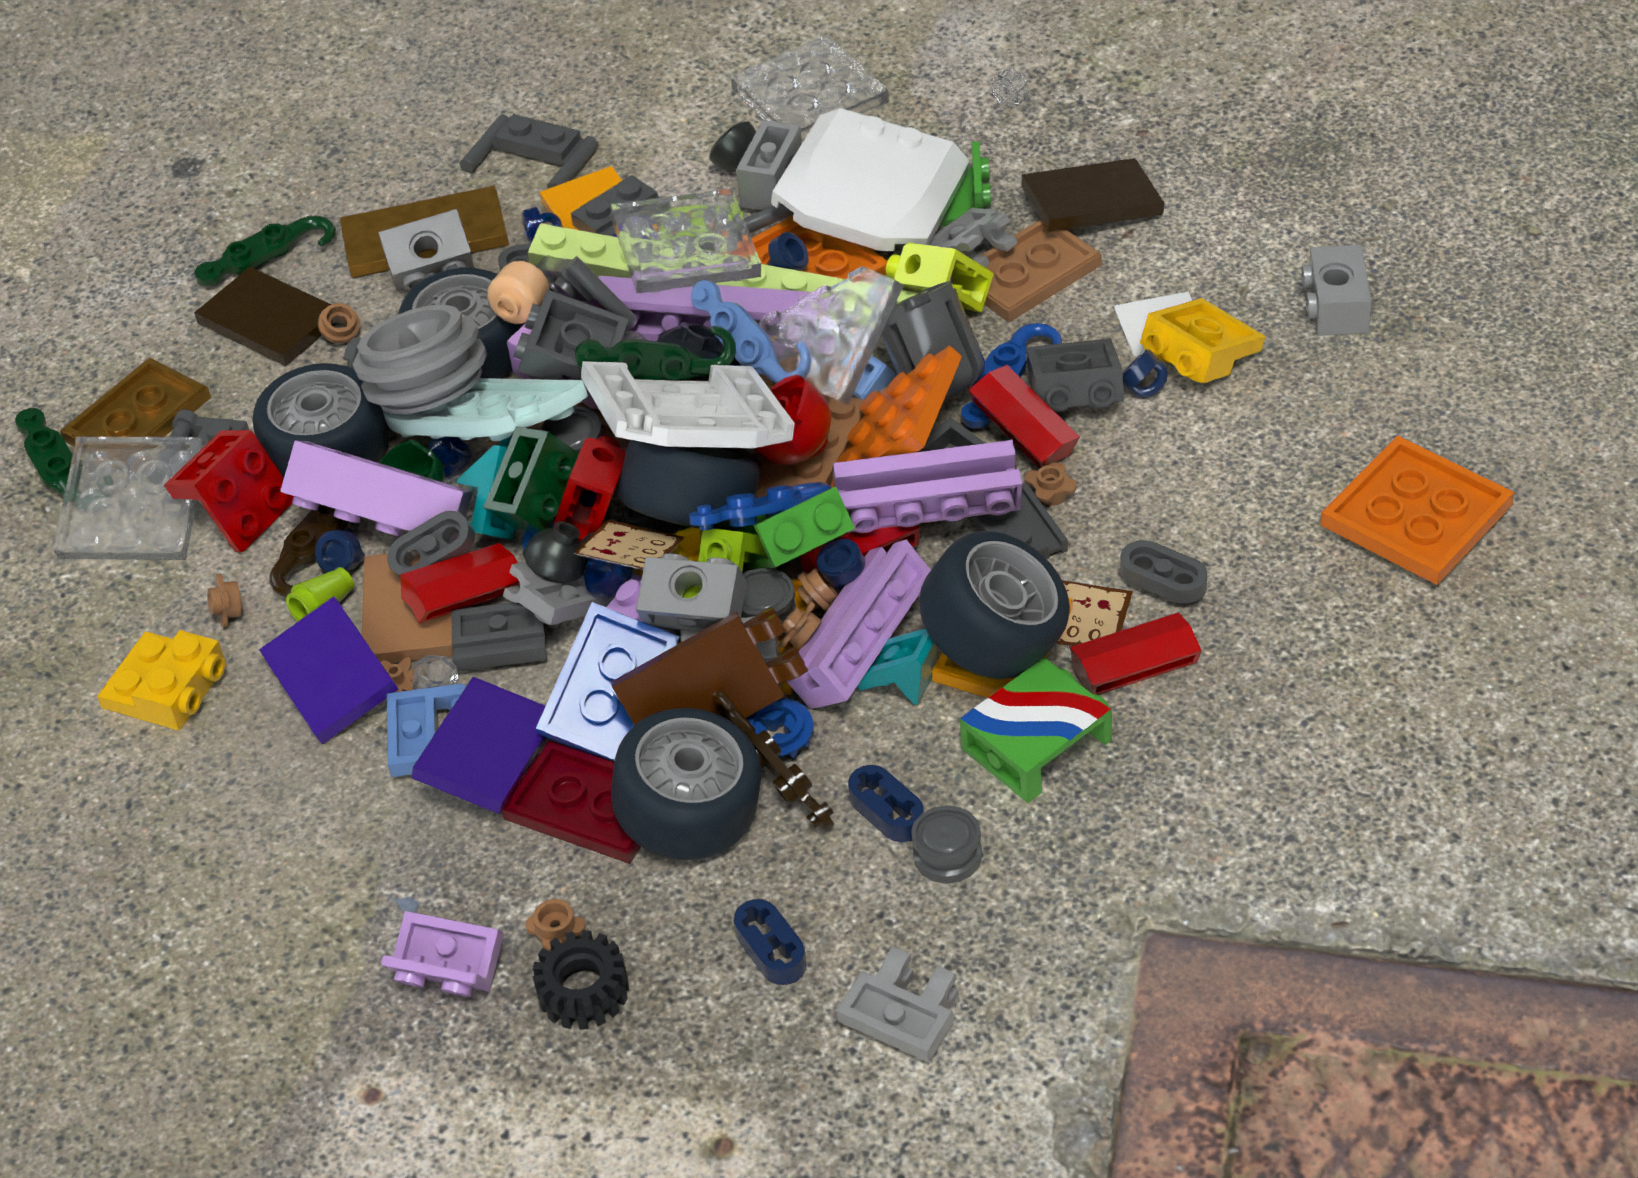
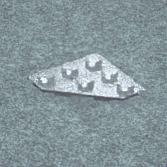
[759,266,904,405]

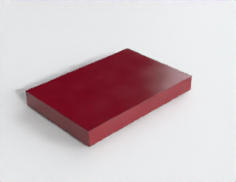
[502,740,641,864]

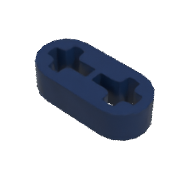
[848,765,924,842]
[734,899,807,985]

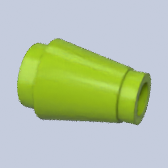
[286,567,354,622]

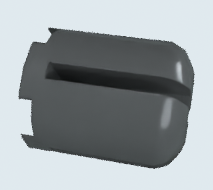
[874,281,985,398]

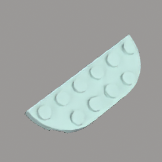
[383,378,588,441]

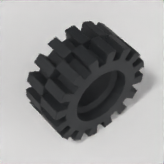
[533,930,629,1030]

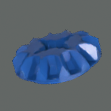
[746,698,814,759]

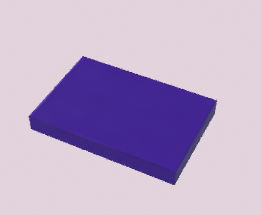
[259,596,399,744]
[411,677,547,814]

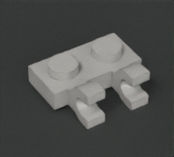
[929,208,1018,268]
[503,562,616,625]
[836,946,959,1062]

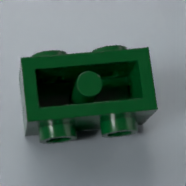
[483,426,579,533]

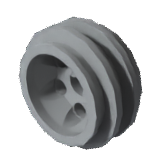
[352,305,487,414]

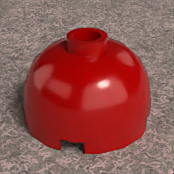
[753,375,832,466]

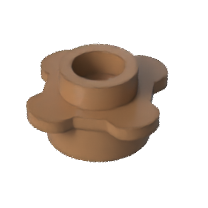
[1025,462,1077,506]
[207,573,241,628]
[778,602,821,650]
[525,899,586,952]

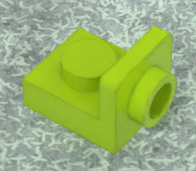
[698,529,767,572]

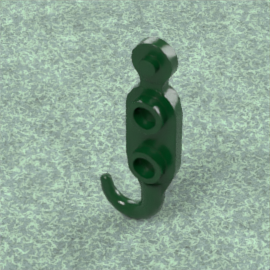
[194,216,336,286]
[575,326,736,381]
[15,408,115,509]

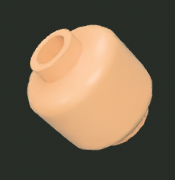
[487,261,550,324]

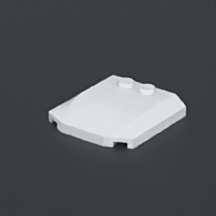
[771,108,970,251]
[581,361,795,448]

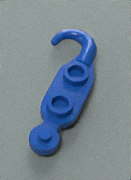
[961,323,1062,428]
[689,482,831,530]

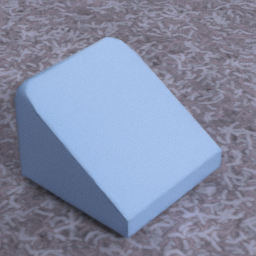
[834,346,897,400]

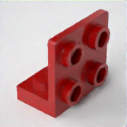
[164,430,294,552]

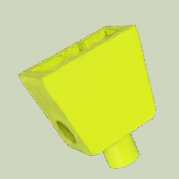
[886,243,994,313]

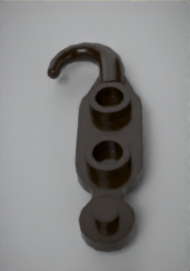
[269,504,350,597]
[712,690,834,831]

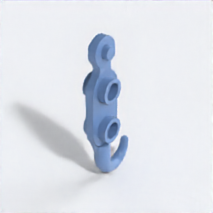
[691,280,811,384]

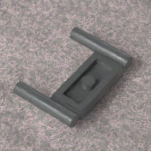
[460,114,598,189]
[537,255,637,329]

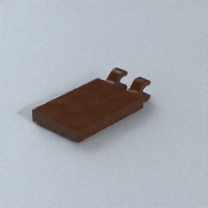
[611,607,808,725]

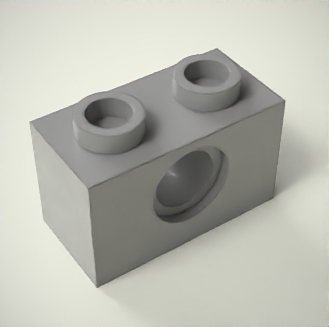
[736,120,802,211]
[378,209,474,291]
[1302,245,1371,336]
[636,553,747,632]

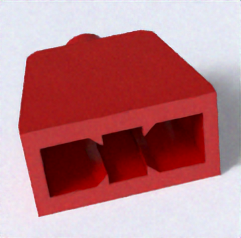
[553,436,626,542]

